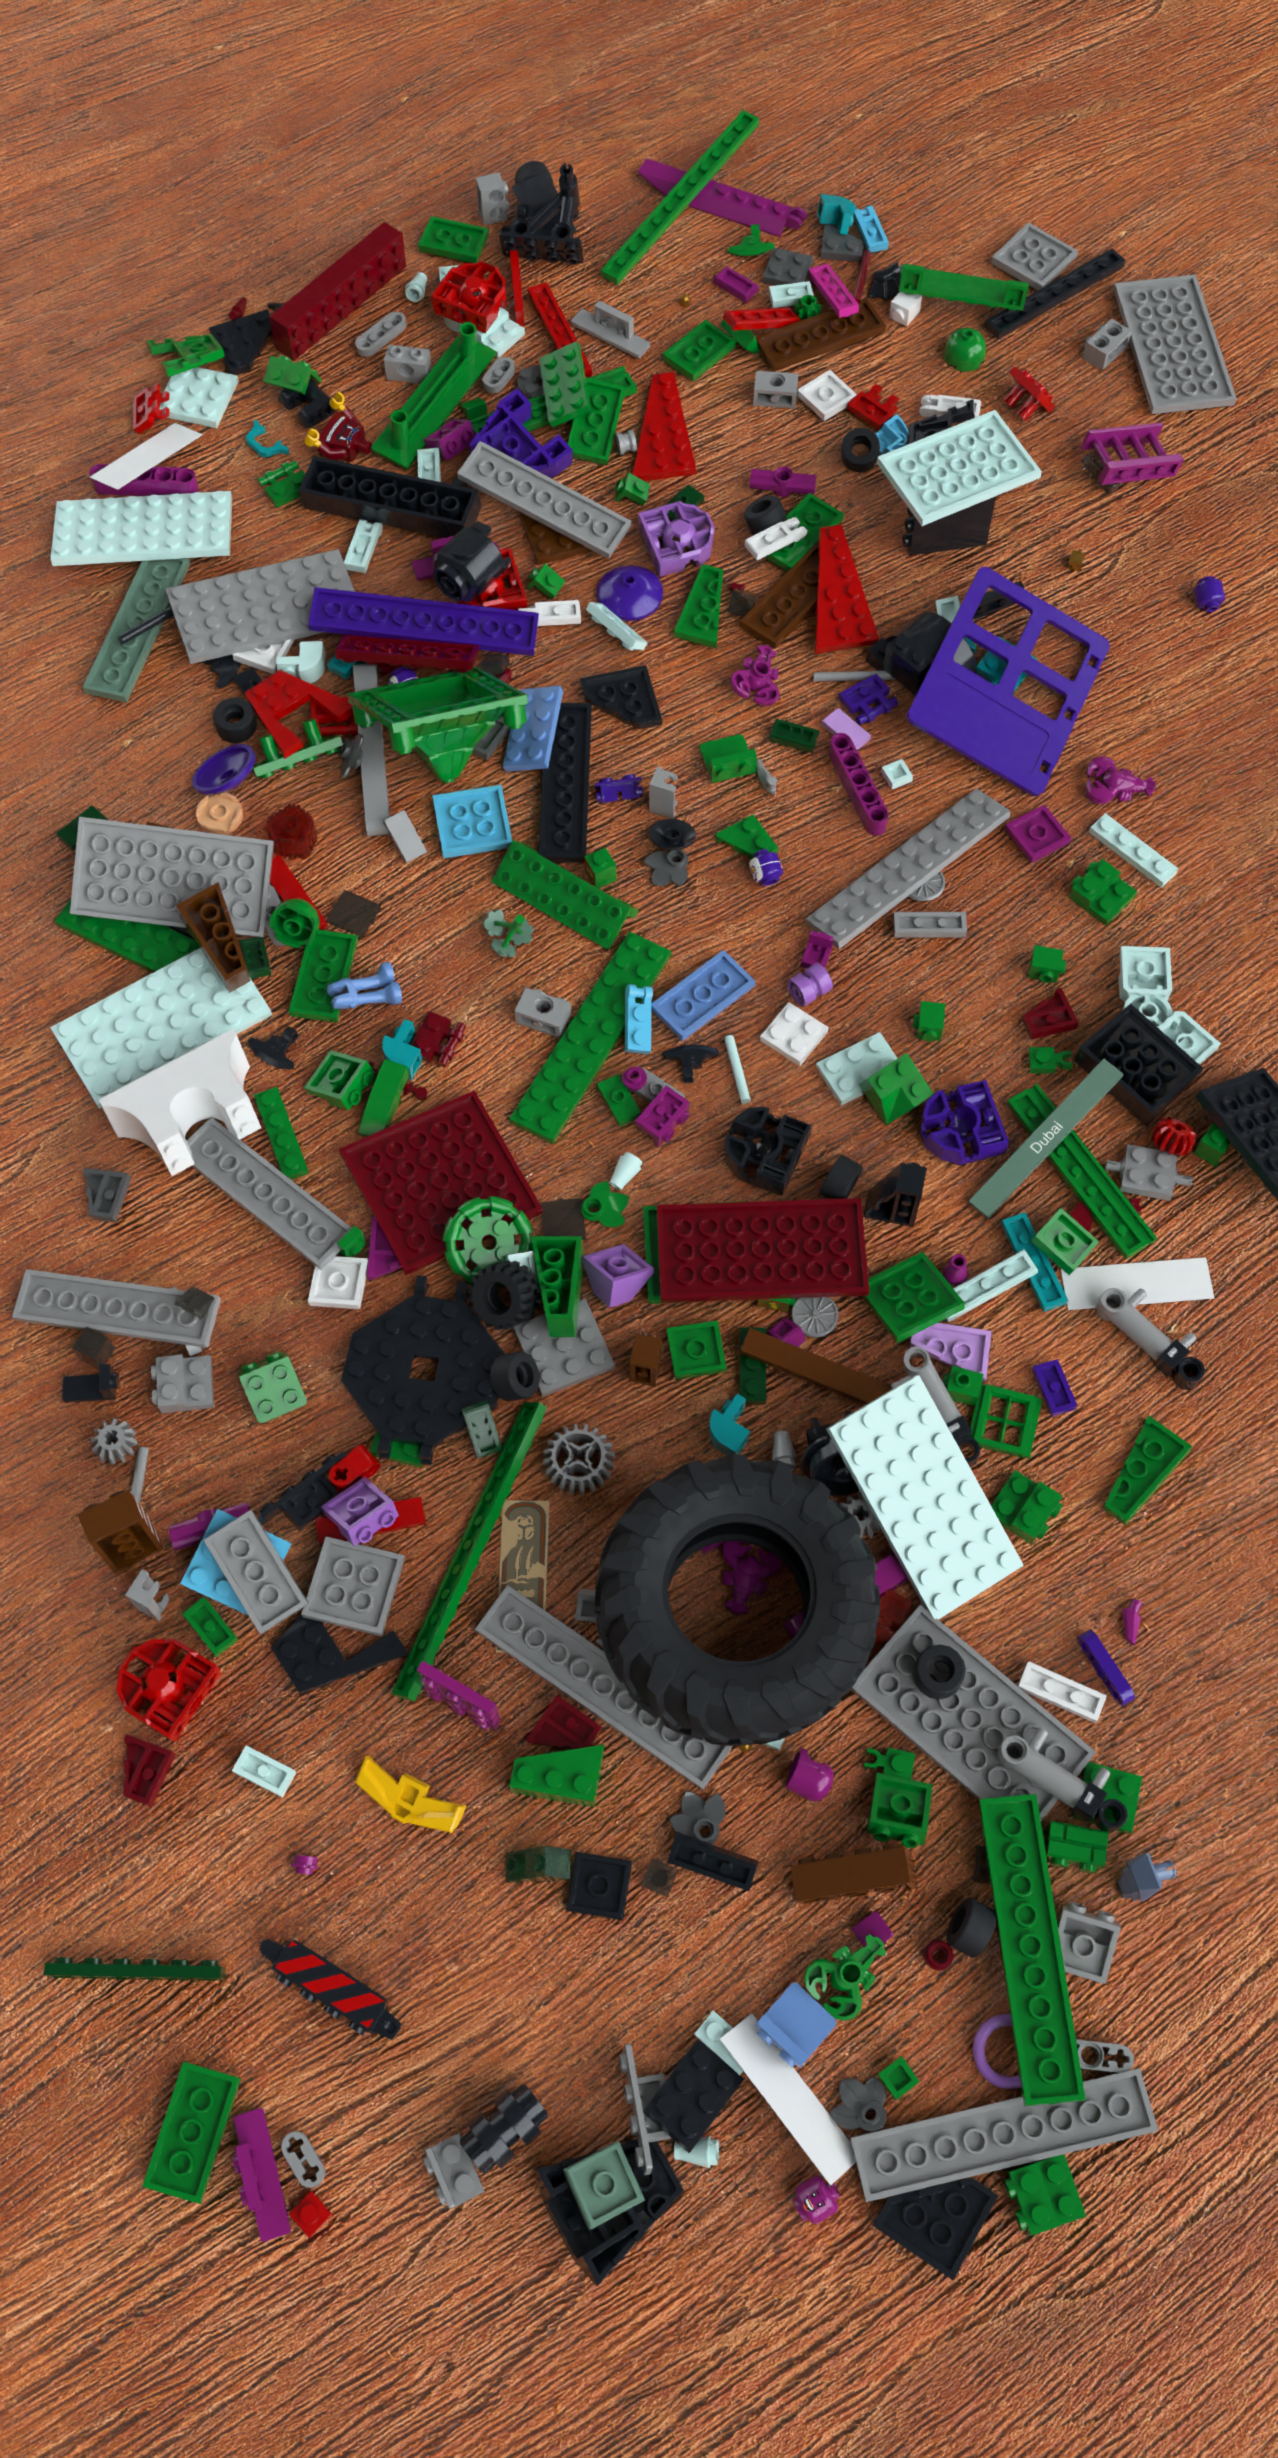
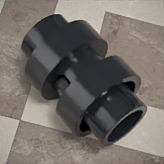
[460,2084,548,2173]

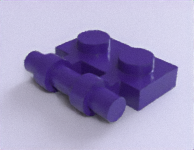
[839,673,898,725]

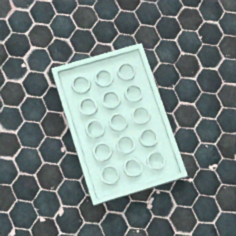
[877,410,1042,526]

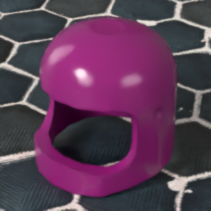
[785,1747,834,1802]

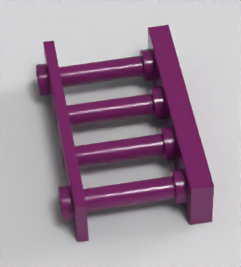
[1080,423,1184,485]

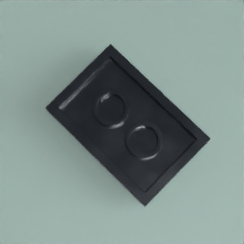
[643,2039,744,2153]

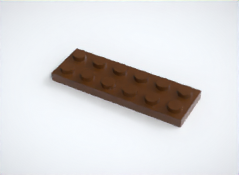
[756,297,886,372]
[740,541,856,649]

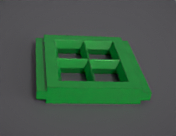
[970,1384,1042,1459]

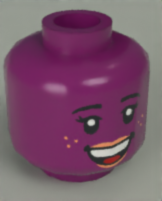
[793,2175,840,2224]

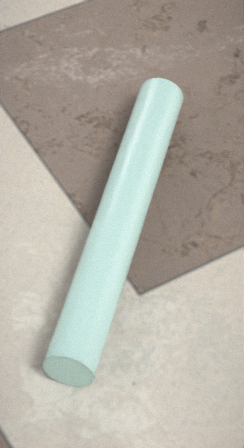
[724,1035,751,1104]

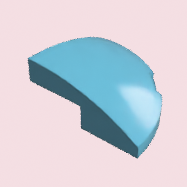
[866,414,909,456]

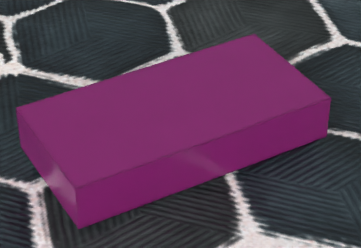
[713,266,759,303]

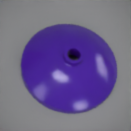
[597,565,663,621]
[192,744,256,795]

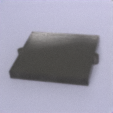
[326,890,382,938]
[540,1198,586,1240]

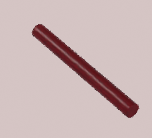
[853,250,871,304]

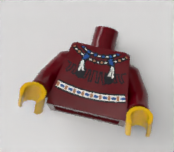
[305,392,372,462]

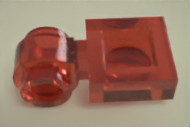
[875,1589,912,1645]

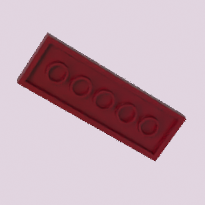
[336,634,479,672]

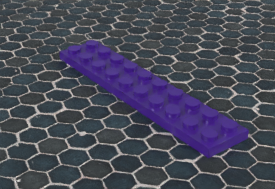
[308,587,539,656]

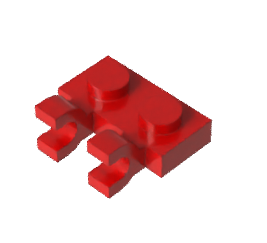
[133,383,170,434]
[847,383,899,431]

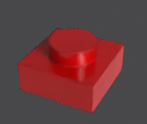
[289,2191,333,2238]

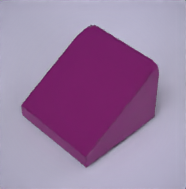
[766,1317,806,1347]
[851,1910,893,1947]

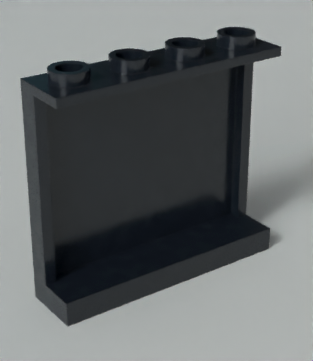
[902,496,996,556]

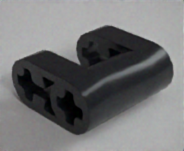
[279,379,336,428]

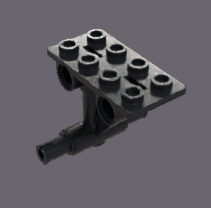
[499,163,584,265]

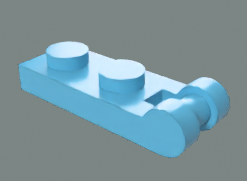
[853,205,889,253]
[625,984,653,1054]

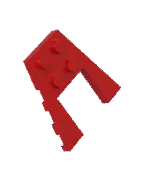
[245,670,353,759]

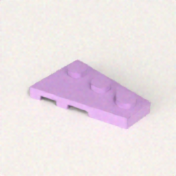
[910,1323,991,1383]

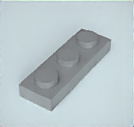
[893,912,967,938]

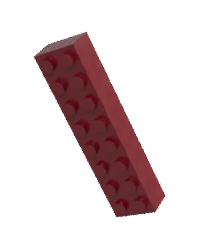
[269,222,407,361]

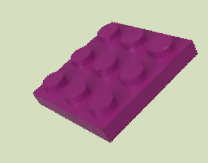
[417,1661,501,1731]

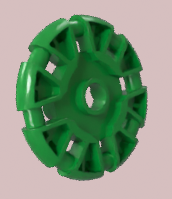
[443,1196,533,1288]

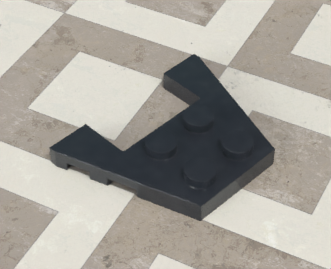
[909,399,975,444]

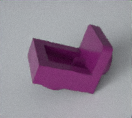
[801,931,834,968]

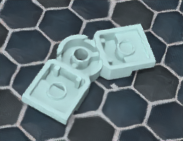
[439,266,525,358]
[1119,946,1221,1064]

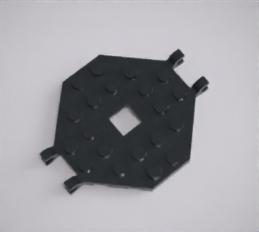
[341,1275,505,1466]

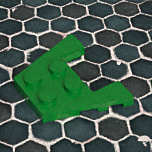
[146,334,224,377]

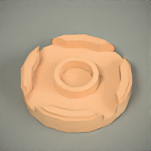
[196,793,244,835]

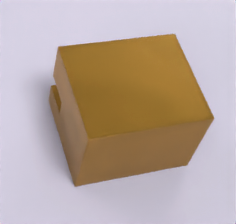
[1067,550,1085,572]

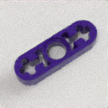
[1077,1629,1135,1706]

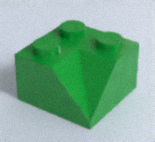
[859,1053,934,1126]

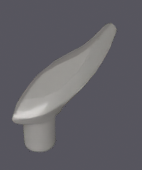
[757,759,777,795]

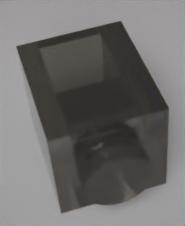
[72,1327,115,1369]

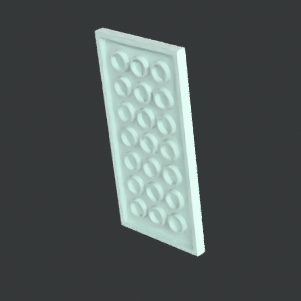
[51,491,232,566]
[50,948,272,1109]
[826,1375,1024,1619]

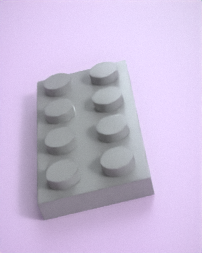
[204,1510,309,1634]

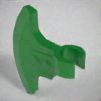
[728,224,775,256]

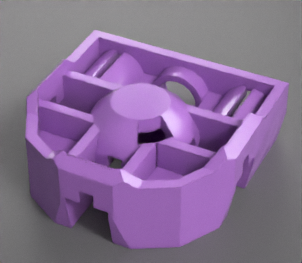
[638,501,715,577]

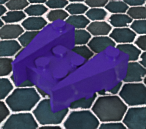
[469,388,573,478]

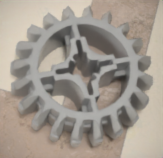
[543,1423,615,1496]

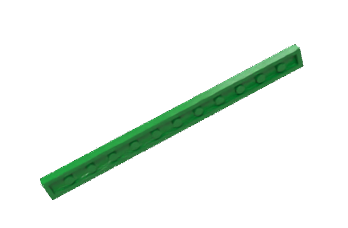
[601,110,759,285]
[391,1402,547,1702]

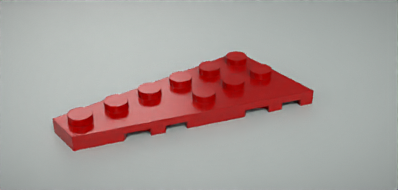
[633,372,696,481]
[814,524,879,654]

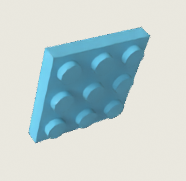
[432,785,512,859]
[180,1509,292,1616]

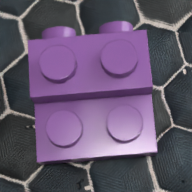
[321,1477,399,1547]

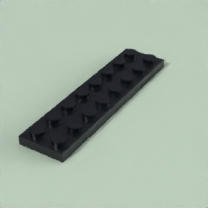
[539,703,592,863]

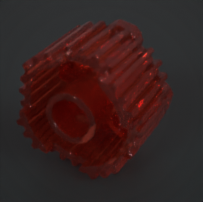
[266,804,317,859]

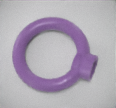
[973,2014,1021,2089]

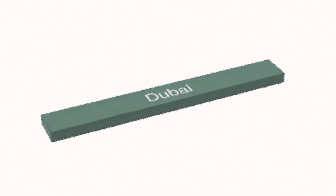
[969,1059,1123,1219]

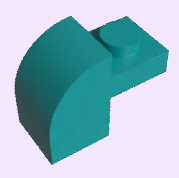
[816,194,856,235]
[382,1019,423,1080]
[709,1394,750,1456]

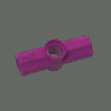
[750,466,816,497]
[168,1502,250,1551]

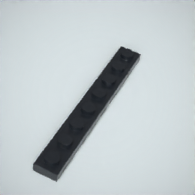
[985,248,1126,339]

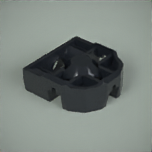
[724,1107,812,1196]

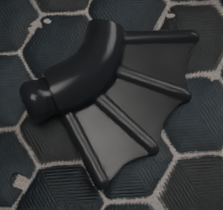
[868,261,902,301]

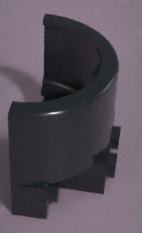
[866,612,977,696]

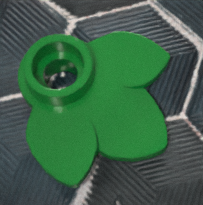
[581,1181,629,1228]

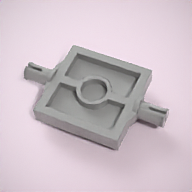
[1105,1144,1193,1201]

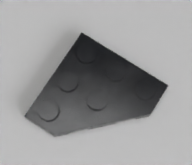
[209,309,273,375]
[580,665,662,729]
[872,2178,998,2281]

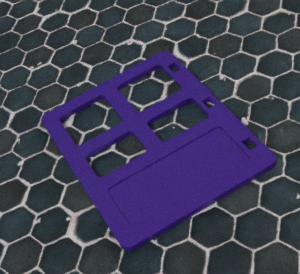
[907,567,1110,796]

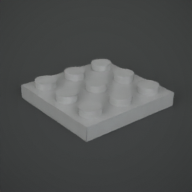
[991,222,1078,290]
[514,1298,615,1397]
[301,1537,405,1637]

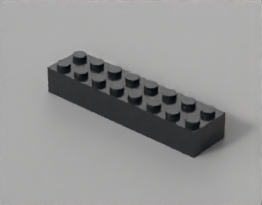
[299,456,481,538]

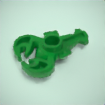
[804,1934,887,2021]

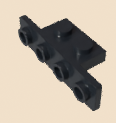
[259,1451,346,1531]

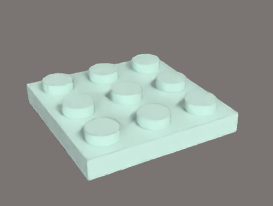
[160,367,239,428]

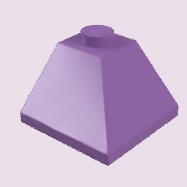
[582,1244,654,1308]

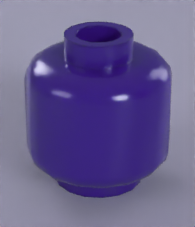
[1193,576,1225,612]

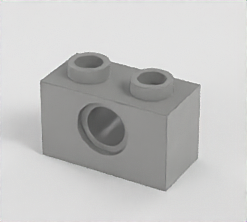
[384,345,432,384]
[753,371,798,409]
[514,987,572,1039]

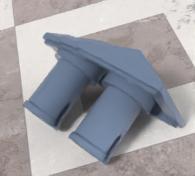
[1116,1853,1176,1902]

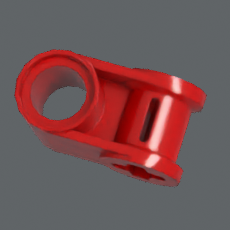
[329,1444,381,1493]

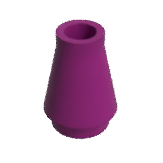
[942,1254,968,1285]

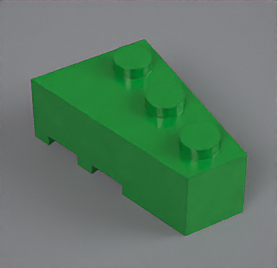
[509,1745,604,1807]

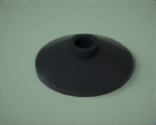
[649,819,696,850]

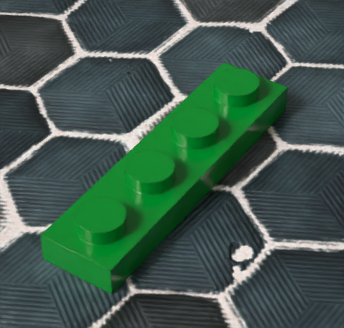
[254,1087,309,1180]

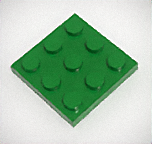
[862,1251,965,1343]

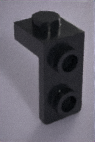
[62,1364,119,1403]

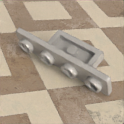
[571,301,650,358]
[619,2044,672,2175]

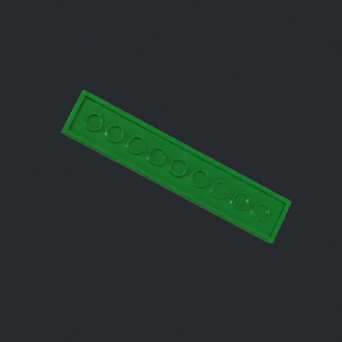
[509,931,671,1144]
[978,1794,1086,2107]

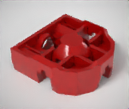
[431,261,506,333]
[456,548,527,610]
[116,1639,221,1741]

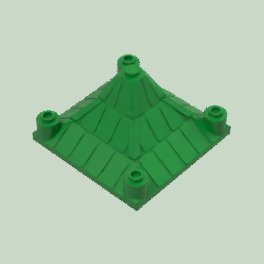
[347,666,528,783]

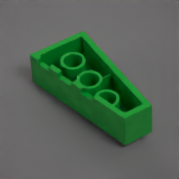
[531,1236,585,1337]

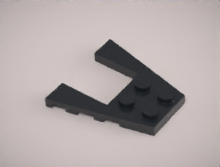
[271,1615,409,1695]

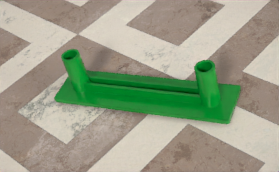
[371,322,496,470]

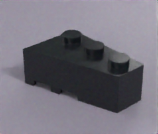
[863,1162,927,1227]

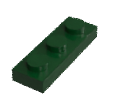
[740,1327,766,1405]

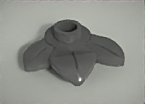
[339,734,364,778]
[644,849,688,886]
[670,1791,725,1844]
[830,2076,887,2133]

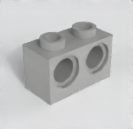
[476,173,509,225]
[1082,318,1132,371]

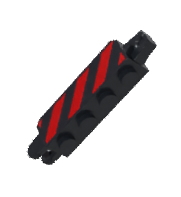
[259,1938,403,2040]

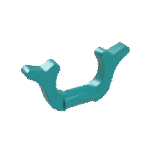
[246,420,289,457]

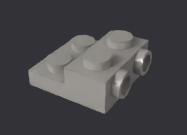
[151,1354,214,1414]
[1057,1901,1121,1984]

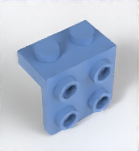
[755,1983,836,2069]

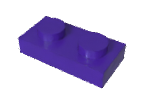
[1032,1359,1078,1417]

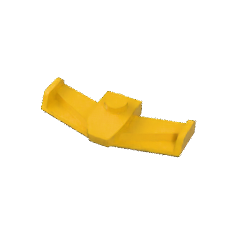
[355,1755,466,1833]

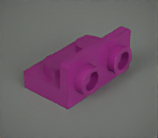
[424,419,475,460]
[635,1085,690,1147]

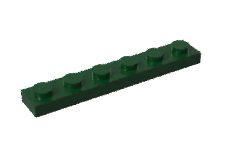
[44,1958,226,1981]

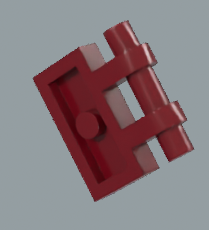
[411,1011,467,1067]

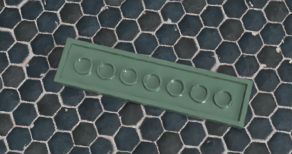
[83,558,190,703]

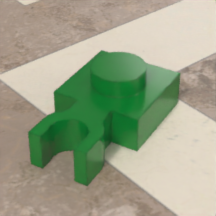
[1028,1047,1073,1073]
[863,1748,915,1780]

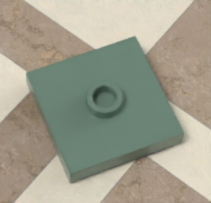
[563,2141,645,2230]

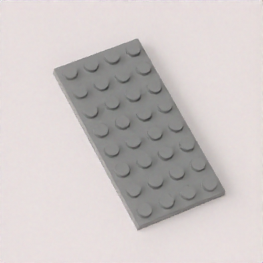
[1113,274,1237,414]
[166,549,355,664]
[70,817,274,937]
[851,1605,1096,1820]

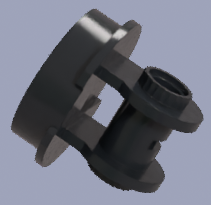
[802,1411,860,1496]

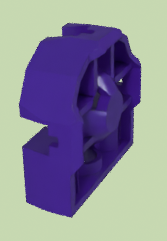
[919,1080,1008,1165]

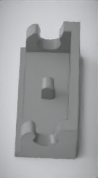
[649,766,678,819]
[125,1569,169,1622]

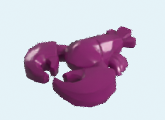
[729,645,780,706]
[1086,756,1156,804]
[721,1541,783,1616]

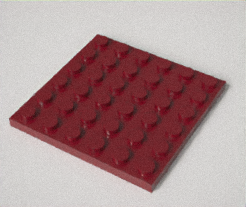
[339,1090,543,1276]

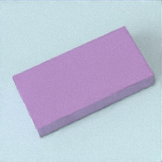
[822,708,871,750]

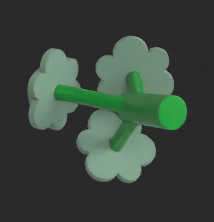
[483,910,534,957]

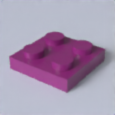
[1004,805,1071,863]

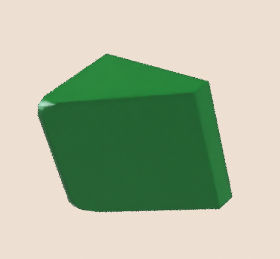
[459,397,487,420]

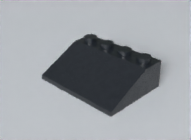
[1074,1003,1204,1127]

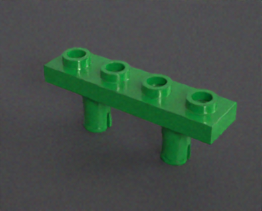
[252,718,343,779]

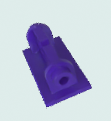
[594,774,643,803]

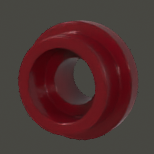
[924,1940,954,1971]

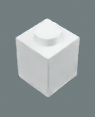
[889,292,922,326]

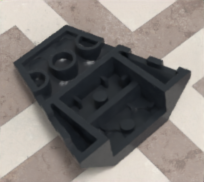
[535,2139,684,2286]

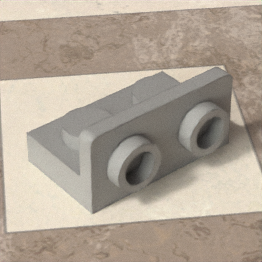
[423,2133,485,2209]

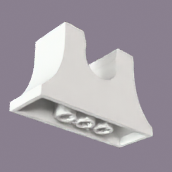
[98,1029,261,1176]

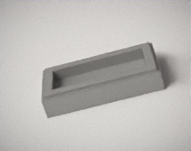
[383,810,427,863]

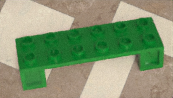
[899,264,1029,311]
[492,840,639,949]

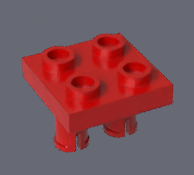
[1003,366,1056,421]

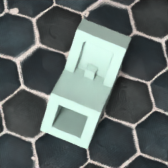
[276,641,326,684]

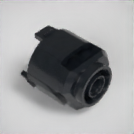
[433,521,511,602]

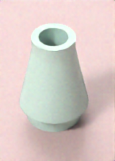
[405,272,427,302]
[609,1152,642,1191]
[674,2136,719,2168]

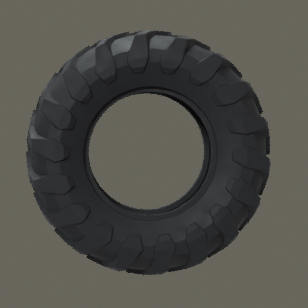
[594,1454,880,1746]

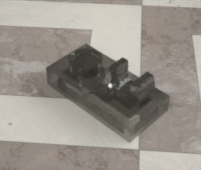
[1081,450,1124,494]

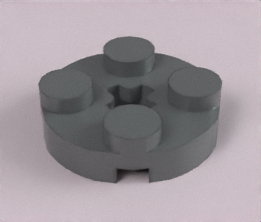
[518,365,544,399]

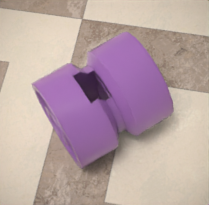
[787,963,833,1007]

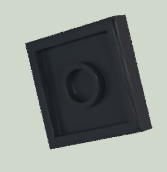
[566,1852,632,1921]

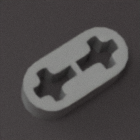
[281,2132,326,2188]

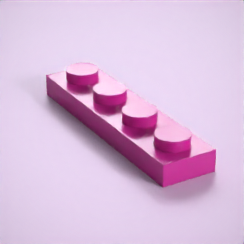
[809,263,859,318]

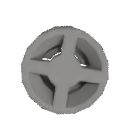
[615,430,637,455]

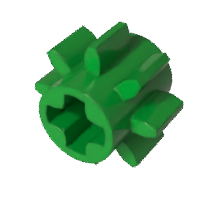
[795,295,821,321]

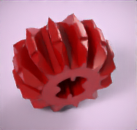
[1151,1117,1197,1157]

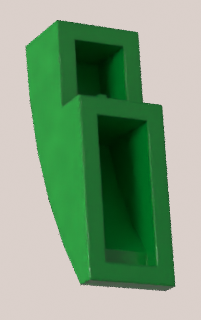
[358,1059,409,1137]

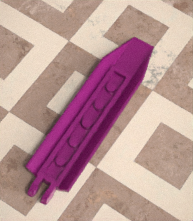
[638,158,807,237]

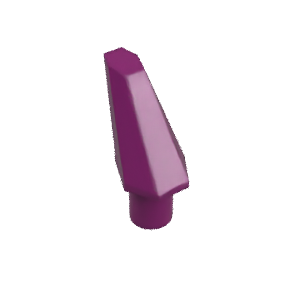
[1122,1599,1142,1645]

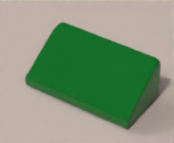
[720,319,759,354]

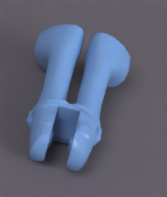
[327,961,402,1009]

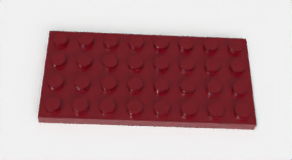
[657,1198,870,1303]

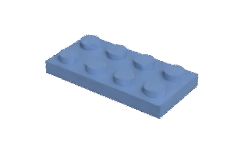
[503,686,563,772]
[651,950,756,1042]

